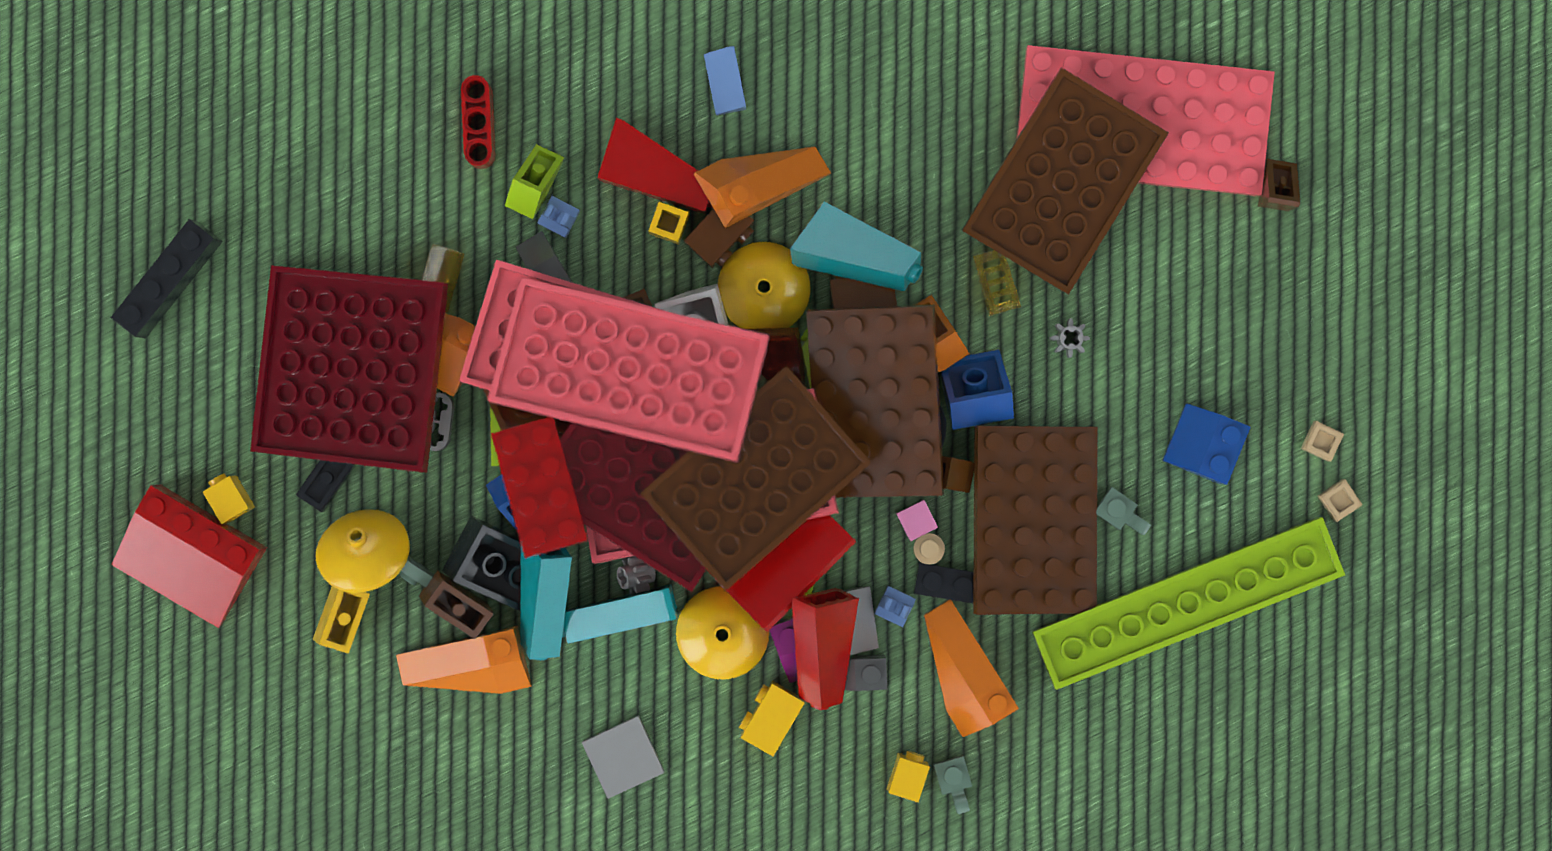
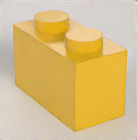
[313,586,370,654]
[739,680,805,757]

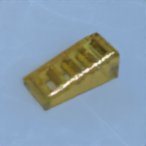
[973,250,1021,316]

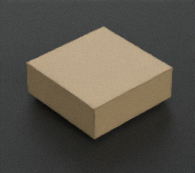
[1301,421,1344,462]
[1317,479,1363,522]

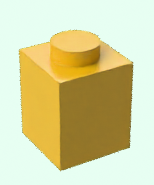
[648,202,690,245]
[203,473,255,524]
[887,751,930,803]

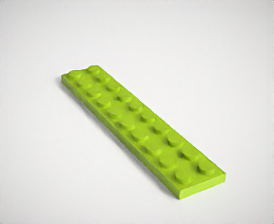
[1032,517,1345,690]

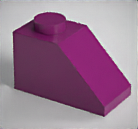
[769,616,797,683]

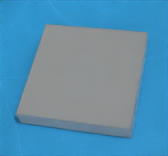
[582,715,665,799]

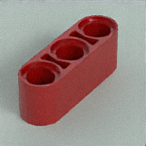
[461,75,496,169]

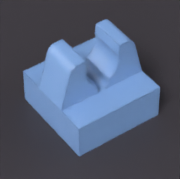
[537,196,580,238]
[874,585,916,627]

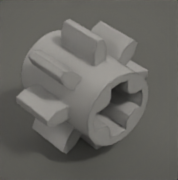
[1049,319,1090,358]
[617,556,655,594]

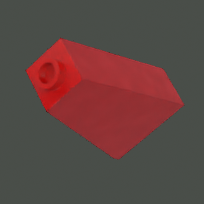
[597,118,714,214]
[792,588,859,710]

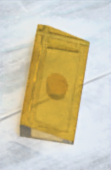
[421,244,465,313]

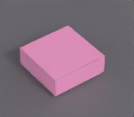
[896,499,938,542]

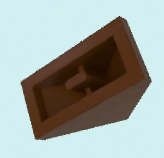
[1258,159,1300,211]

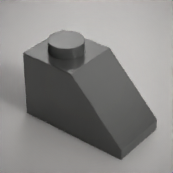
[516,231,573,283]
[845,654,887,691]

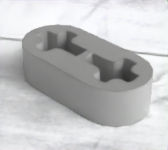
[430,392,454,451]

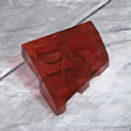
[743,328,805,386]

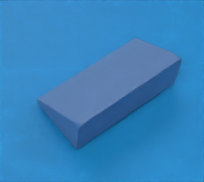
[704,46,746,116]

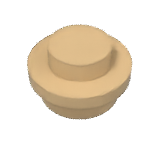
[913,533,945,564]

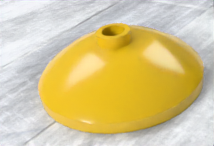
[718,242,810,335]
[316,509,410,593]
[676,586,769,680]

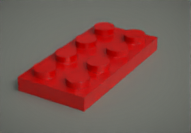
[490,417,588,558]

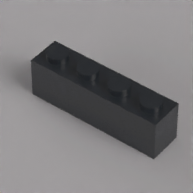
[111,219,223,339]

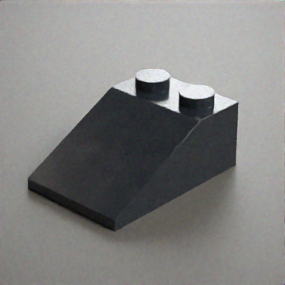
[442,515,521,611]

